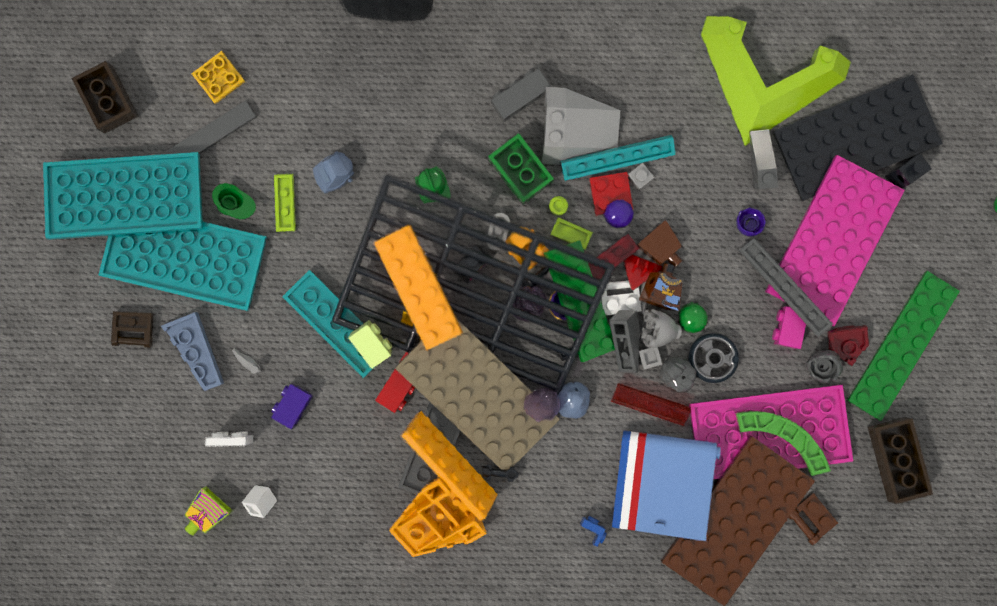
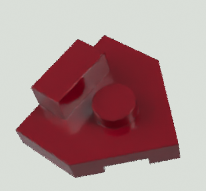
[827,325,869,366]

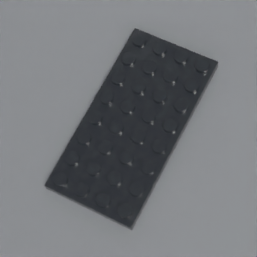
[773,74,943,201]

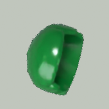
[678,302,708,333]

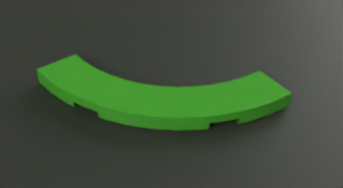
[735,411,830,476]

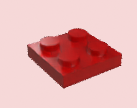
[589,172,633,216]

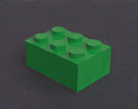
[488,133,554,205]

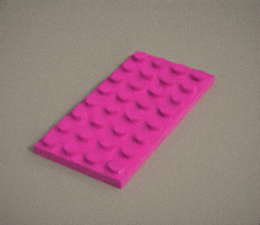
[765,155,905,327]
[689,385,853,479]

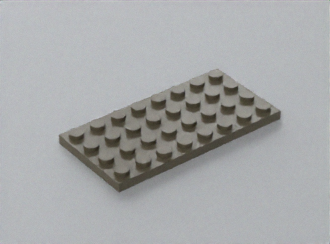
[395,318,560,470]

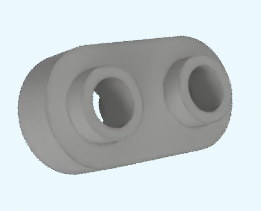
[487,213,510,251]

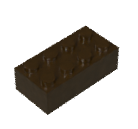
[868,417,933,504]

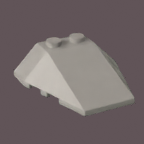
[541,87,621,165]

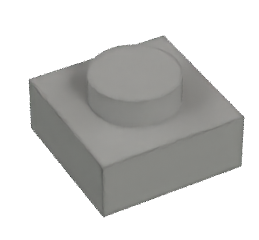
[628,163,654,189]
[639,347,663,370]

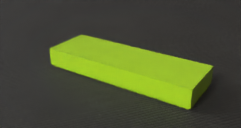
[274,174,296,232]

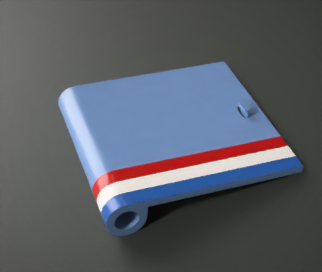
[612,430,721,541]

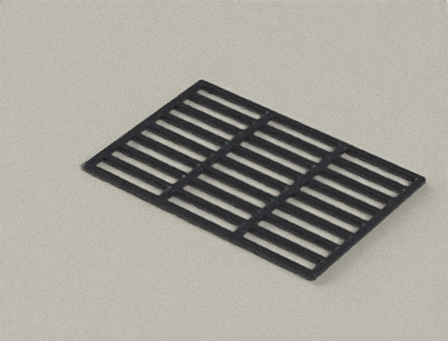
[332,174,615,408]

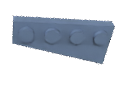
[161,312,224,391]

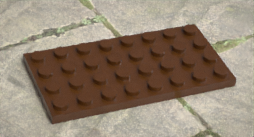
[661,436,815,606]

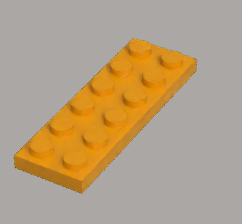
[374,225,463,350]
[401,411,498,521]

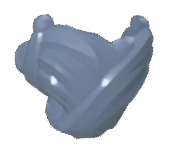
[556,382,590,419]

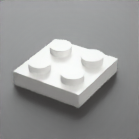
[206,431,253,446]

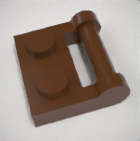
[789,493,838,545]

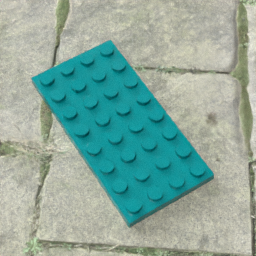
[43,152,203,240]
[98,222,267,311]

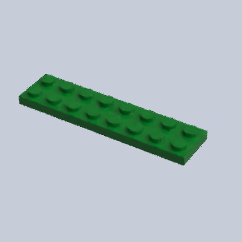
[847,271,960,421]

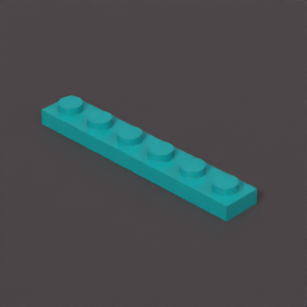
[560,135,676,181]

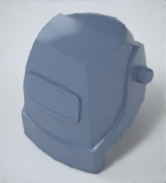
[313,151,354,193]

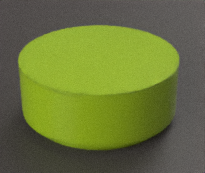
[549,196,568,216]

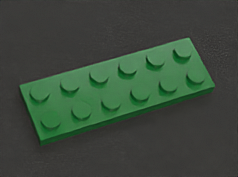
[544,240,615,362]

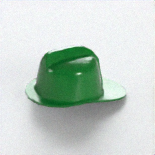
[415,166,450,204]
[212,183,256,219]

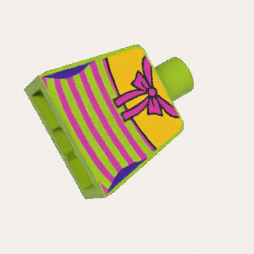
[185,487,233,535]

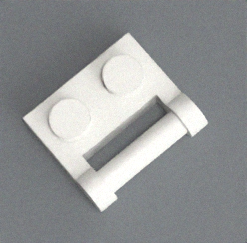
[601,280,642,315]

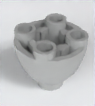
[639,309,682,348]

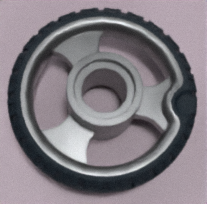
[688,333,739,383]

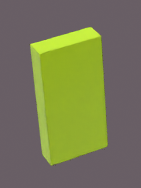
[550,217,593,250]

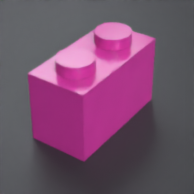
[772,306,806,349]

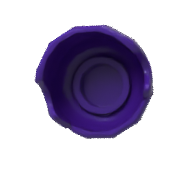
[603,199,634,228]
[736,207,766,237]

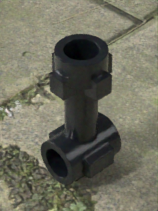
[482,464,519,482]

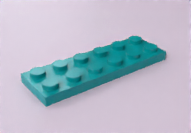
[282,270,376,378]

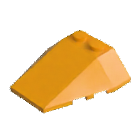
[389,478,487,557]

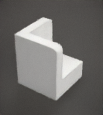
[242,485,277,518]

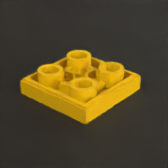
[192,51,246,104]

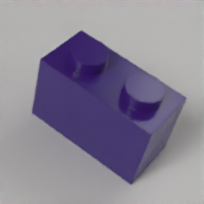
[271,384,313,429]

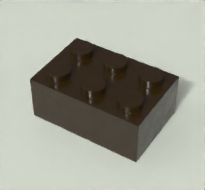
[71,61,139,133]

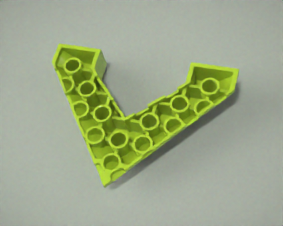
[701,16,851,146]

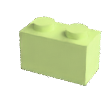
[349,320,392,368]

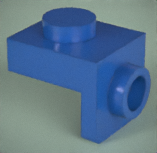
[580,516,607,546]

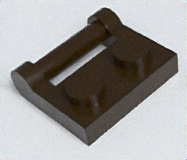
[111,311,154,348]

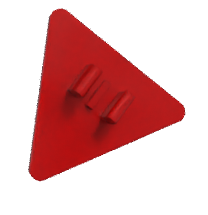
[623,255,662,290]

